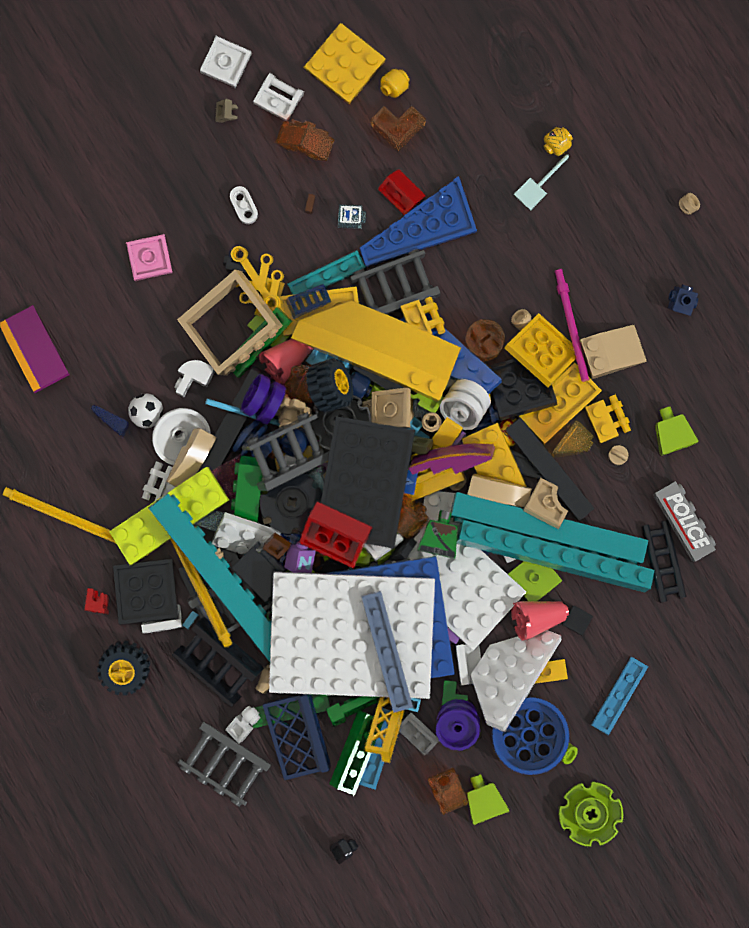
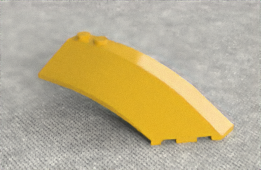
[291,301,461,402]

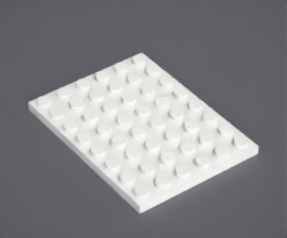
[269,572,435,699]

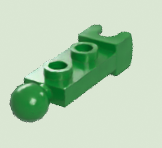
[326,696,386,727]

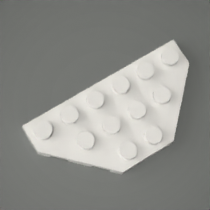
[471,630,562,732]

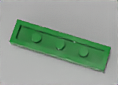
[233,307,292,378]
[253,694,330,728]

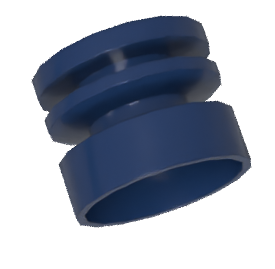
[232,420,282,463]

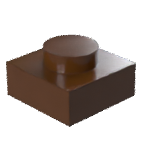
[262,533,291,559]

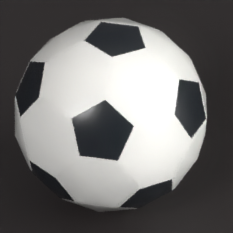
[128,393,163,428]

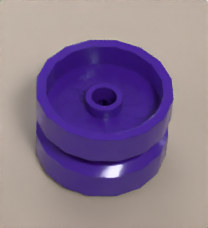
[240,374,286,425]
[436,699,480,750]

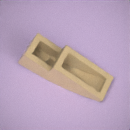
[166,428,216,487]
[467,474,532,508]

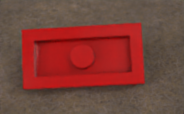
[378,169,426,215]

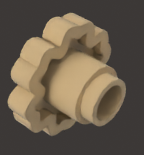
[275,397,312,428]

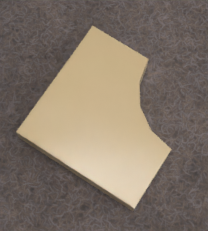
[523,478,568,529]

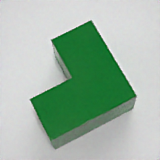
[442,680,468,705]

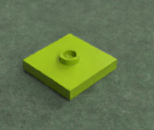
[508,561,562,601]

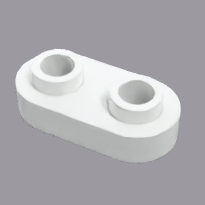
[230,186,258,224]

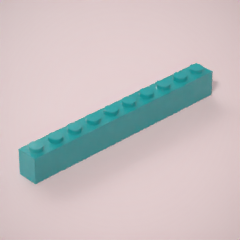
[450,492,648,565]
[148,493,272,662]
[457,520,655,593]

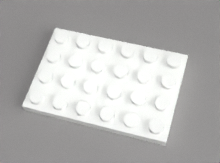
[392,511,526,650]

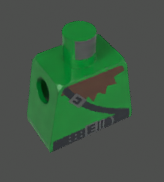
[417,510,457,559]

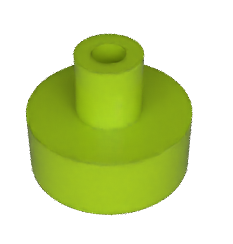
[561,743,578,764]

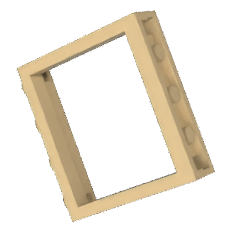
[177,270,283,376]

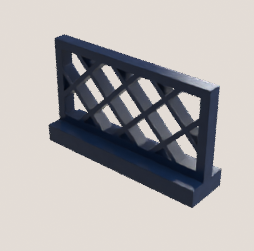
[263,694,331,780]

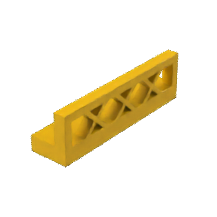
[402,467,466,506]
[365,697,405,763]

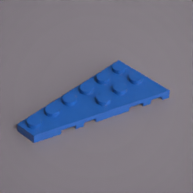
[360,176,477,267]

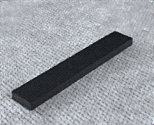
[505,417,594,521]

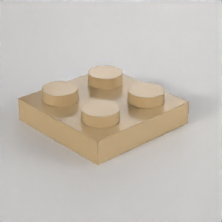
[371,388,411,428]

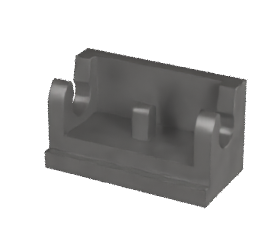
[399,713,439,755]

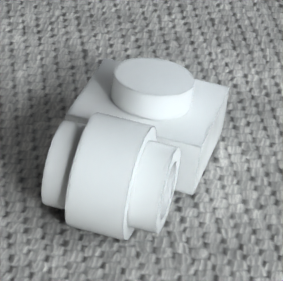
[225,706,261,744]

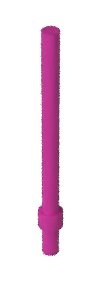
[555,269,589,382]

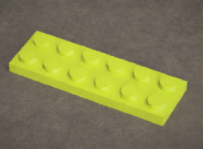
[109,467,229,565]

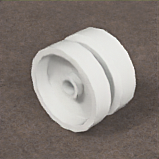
[440,379,491,430]

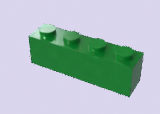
[231,456,263,523]
[329,710,384,795]

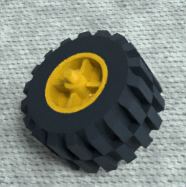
[306,358,353,412]
[97,641,150,696]

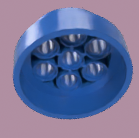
[492,698,569,775]

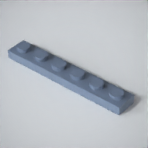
[361,590,413,713]

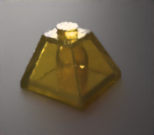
[551,420,594,458]

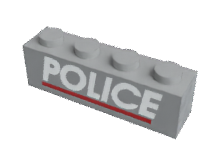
[653,481,716,563]

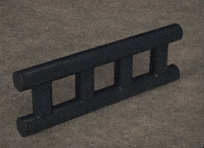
[641,520,687,603]

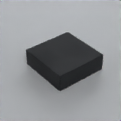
[389,537,417,562]
[562,605,593,636]

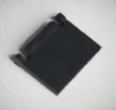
[231,541,286,601]

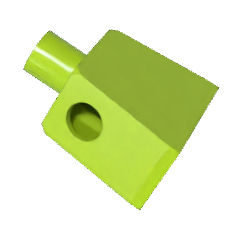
[655,407,698,456]
[466,774,509,825]

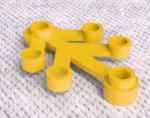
[231,246,284,312]

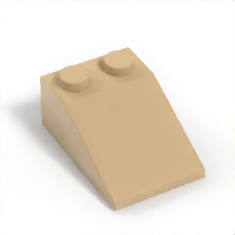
[580,325,647,380]

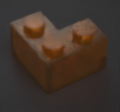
[371,106,426,151]
[275,120,335,161]

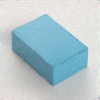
[182,611,199,630]

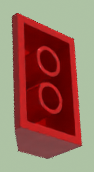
[299,502,372,568]

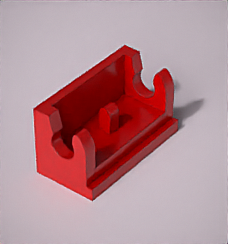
[84,588,109,615]

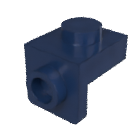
[472,403,499,433]

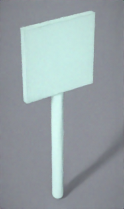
[514,155,569,210]

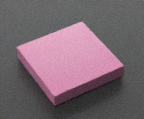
[126,234,173,281]

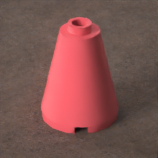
[258,339,313,385]
[511,601,569,641]

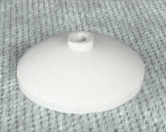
[152,408,210,465]

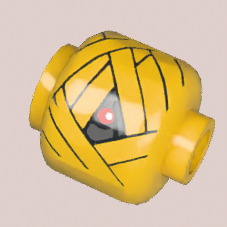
[543,127,573,156]

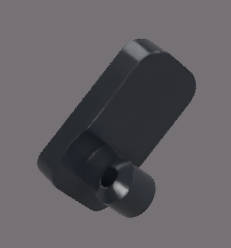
[330,838,359,864]

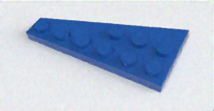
[400,313,502,394]

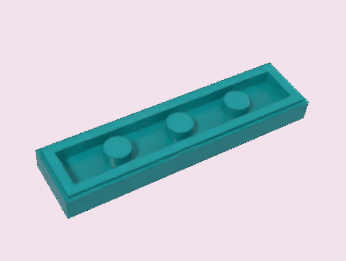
[287,250,366,295]

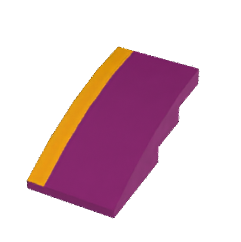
[0,305,69,393]
[409,443,495,475]

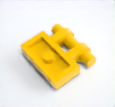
[400,297,445,335]
[585,394,631,444]

